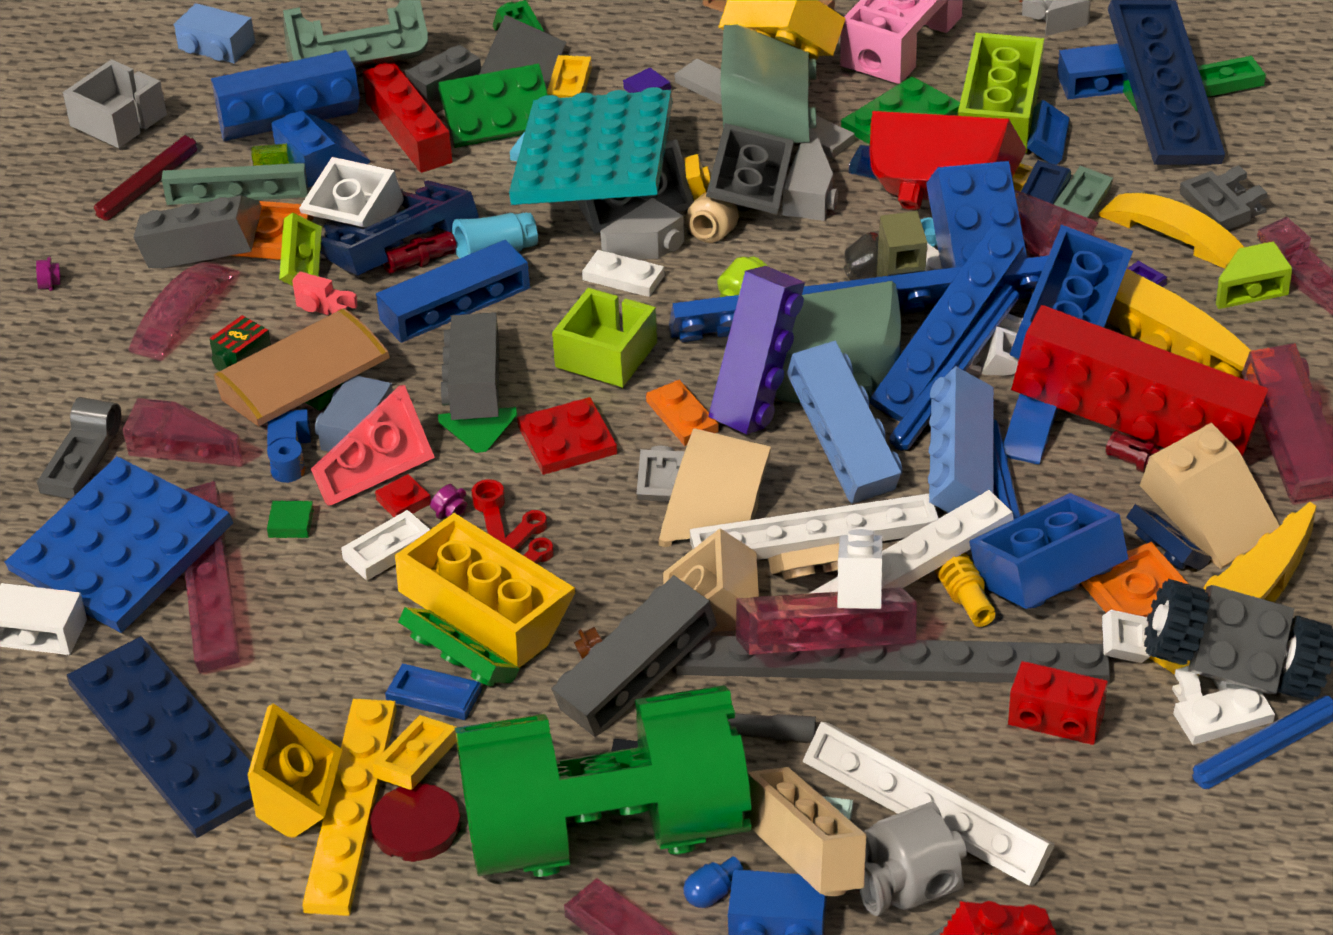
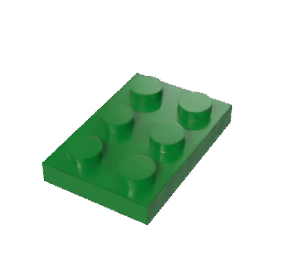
[438,63,548,148]
[841,76,960,145]

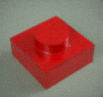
[375,474,431,517]

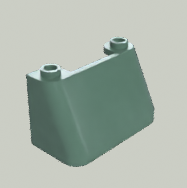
[283,0,428,68]
[721,24,817,143]

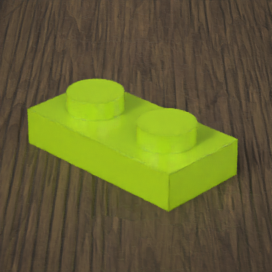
[279,213,322,286]

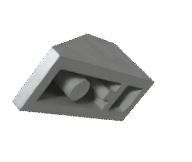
[783,128,838,221]

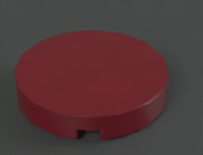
[370,783,461,862]

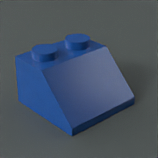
[271,110,370,187]

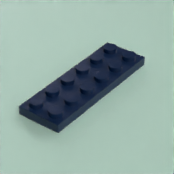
[1108,0,1225,165]
[67,636,254,838]

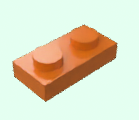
[646,379,719,446]

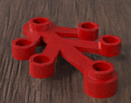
[472,479,554,564]

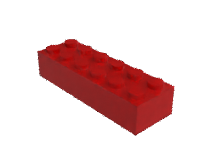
[1011,305,1269,458]

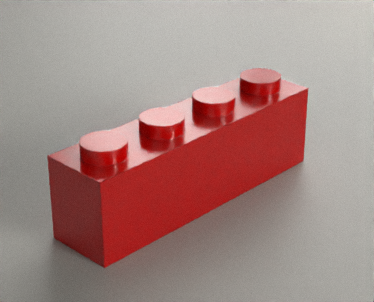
[362,61,453,173]

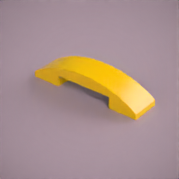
[1099,193,1244,268]

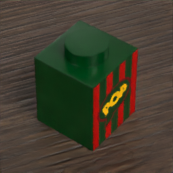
[209,315,271,371]

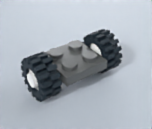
[1144,579,1333,701]

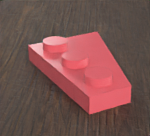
[311,385,435,506]

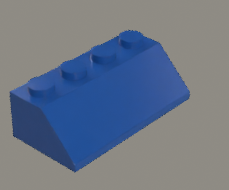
[211,50,360,141]
[1010,225,1133,359]

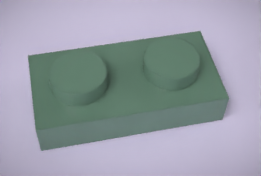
[1051,166,1113,229]

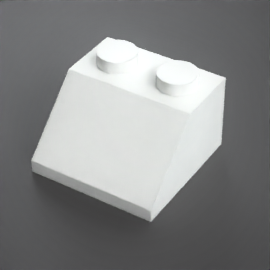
[299,157,404,227]

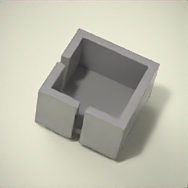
[63,59,167,148]

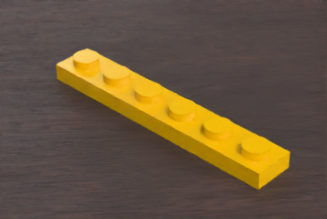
[302,699,397,916]

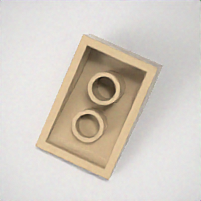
[1140,423,1280,569]

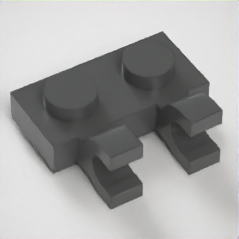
[1180,165,1267,230]

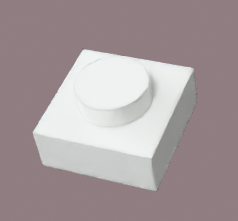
[1102,610,1150,663]

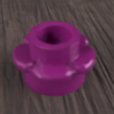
[36,257,60,291]
[430,484,467,519]

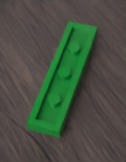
[1123,56,1266,111]

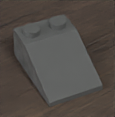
[706,123,794,214]

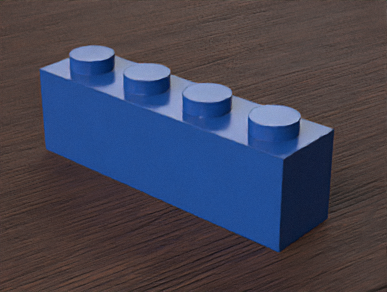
[376,240,530,343]

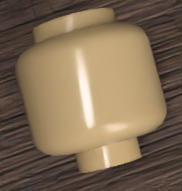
[686,192,739,243]

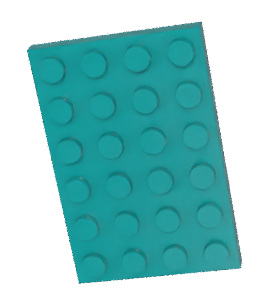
[509,87,673,205]

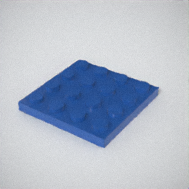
[5,456,233,633]

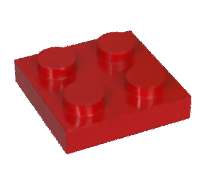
[517,397,617,475]

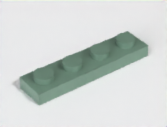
[162,163,308,205]

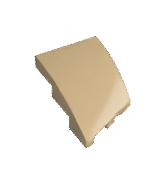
[659,428,771,547]

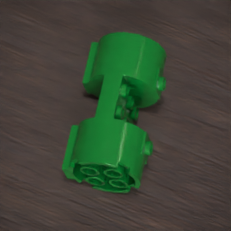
[455,685,752,877]

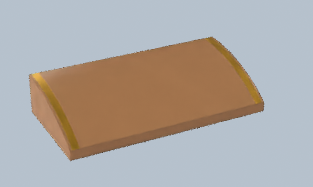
[213,308,390,427]

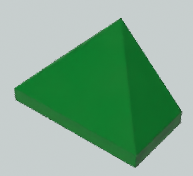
[438,407,517,453]

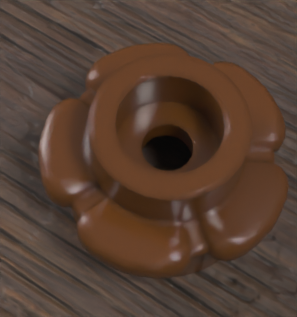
[574,627,602,659]

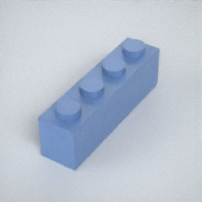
[787,340,902,504]
[928,366,994,513]

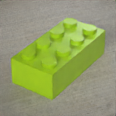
[958,32,1044,153]

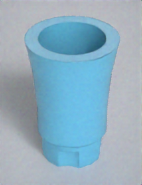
[452,213,538,258]

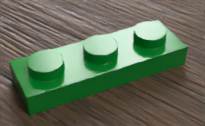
[398,607,520,686]

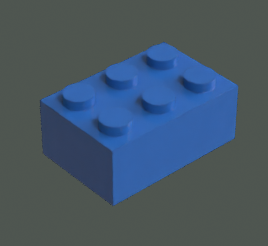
[926,161,1027,269]
[969,493,1128,609]

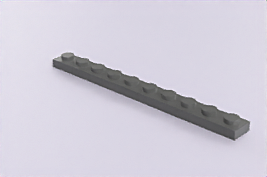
[676,635,1110,685]

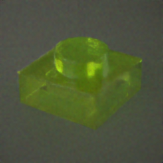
[251,143,290,166]

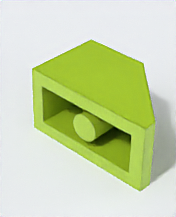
[1215,241,1292,309]

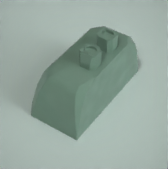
[775,281,901,403]

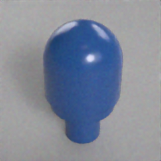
[683,856,743,908]

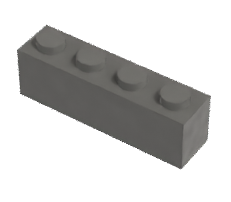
[441,312,500,420]
[551,575,717,737]

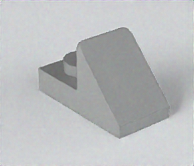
[1022,0,1091,36]

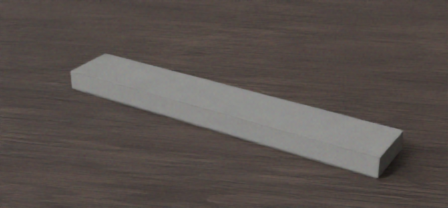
[675,59,855,159]

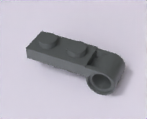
[37,397,122,499]

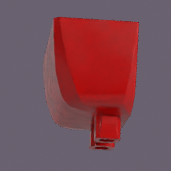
[870,111,1027,210]

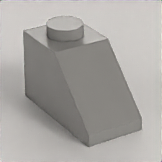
[600,198,684,259]

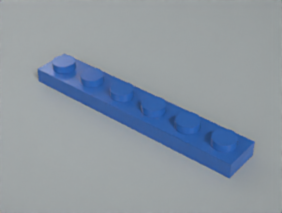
[869,224,1025,421]

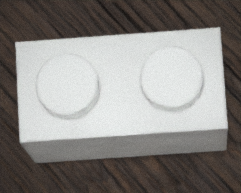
[837,529,883,609]
[0,583,87,655]

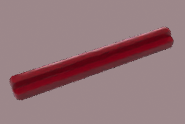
[94,135,197,221]

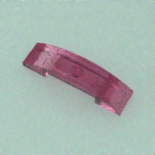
[1257,217,1333,315]
[129,262,239,361]

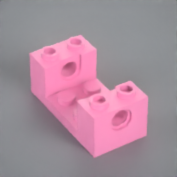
[840,0,963,84]

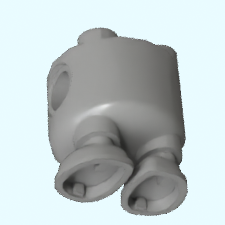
[859,802,967,916]

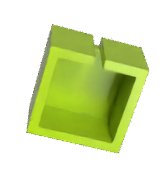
[552,287,657,388]

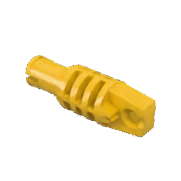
[934,552,995,627]

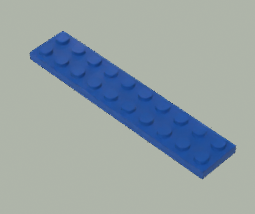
[668,255,1049,342]

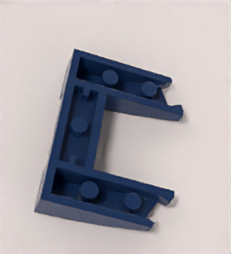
[320,180,479,276]

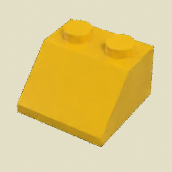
[248,703,343,838]

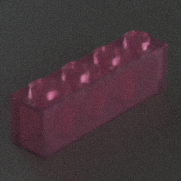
[1242,343,1333,505]
[736,587,917,655]

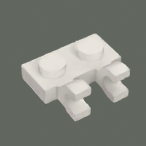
[1172,666,1275,745]

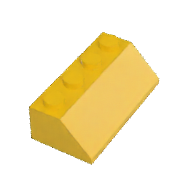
[395,513,575,668]

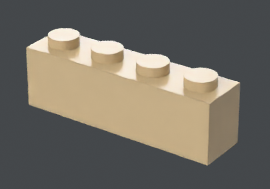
[745,767,866,896]

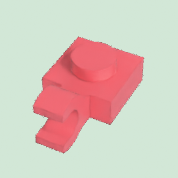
[292,272,358,315]

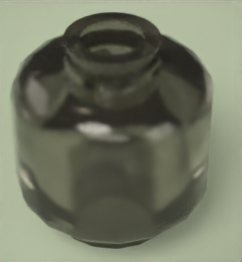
[844,231,879,280]

